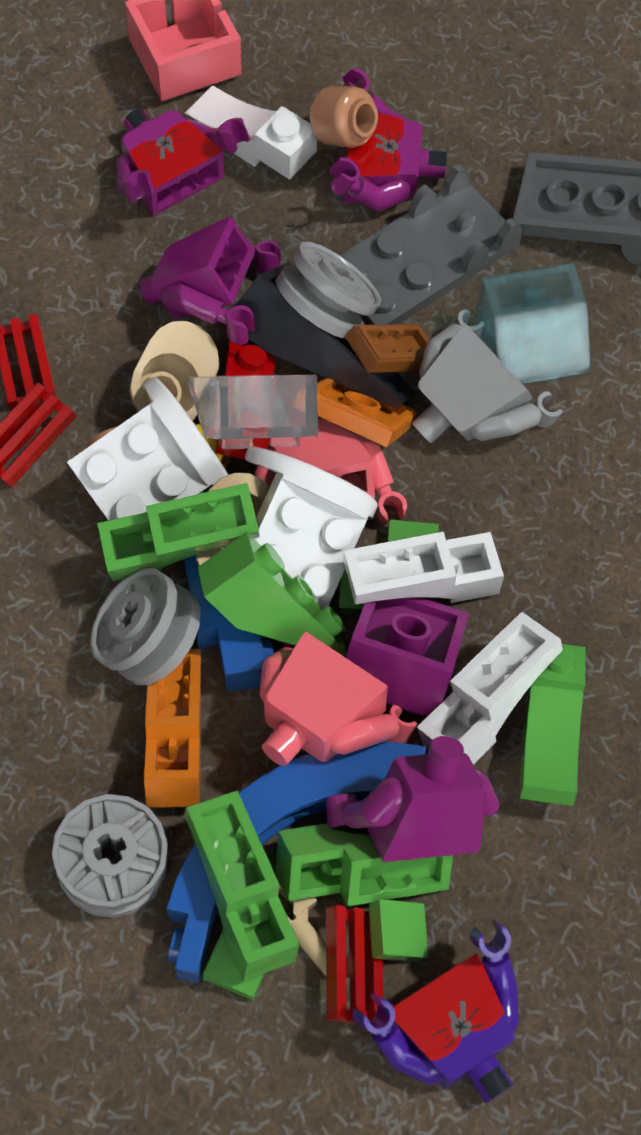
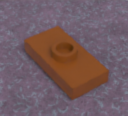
[345,324,429,373]

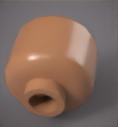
[310,85,378,148]

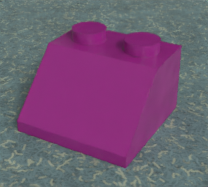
[346,597,469,717]

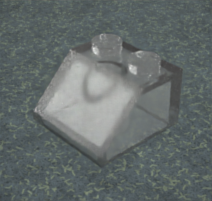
[188,375,318,449]

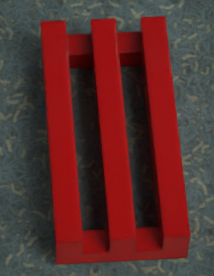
[0,314,56,411]
[0,382,77,488]
[326,905,384,1024]

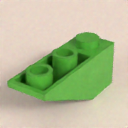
[198,532,347,657]

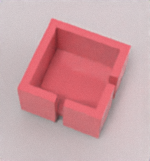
[125,0,242,102]

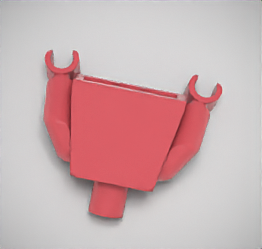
[254,412,407,526]
[259,632,418,767]

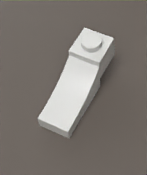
[185,86,317,180]
[343,532,504,604]
[417,612,563,765]

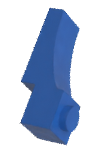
[183,555,274,692]

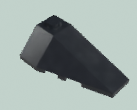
[235,262,415,409]

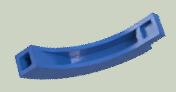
[167,742,426,984]

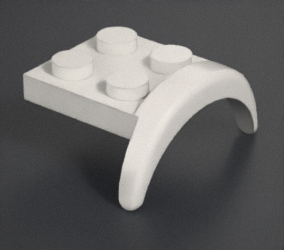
[67,377,228,521]
[245,447,378,609]

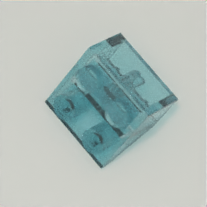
[476,263,591,384]

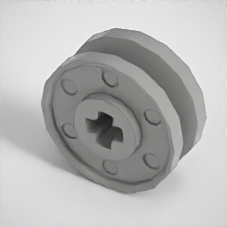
[275,242,382,339]
[90,568,201,685]
[52,794,169,918]

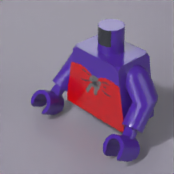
[352,919,519,1104]

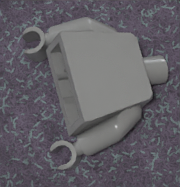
[412,309,563,444]

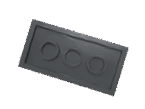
[513,152,641,265]
[340,164,522,325]

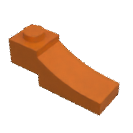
[144,649,201,807]

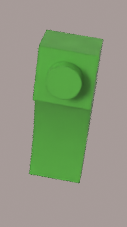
[97,483,260,581]
[520,644,586,806]
[185,790,300,981]
[275,823,453,906]

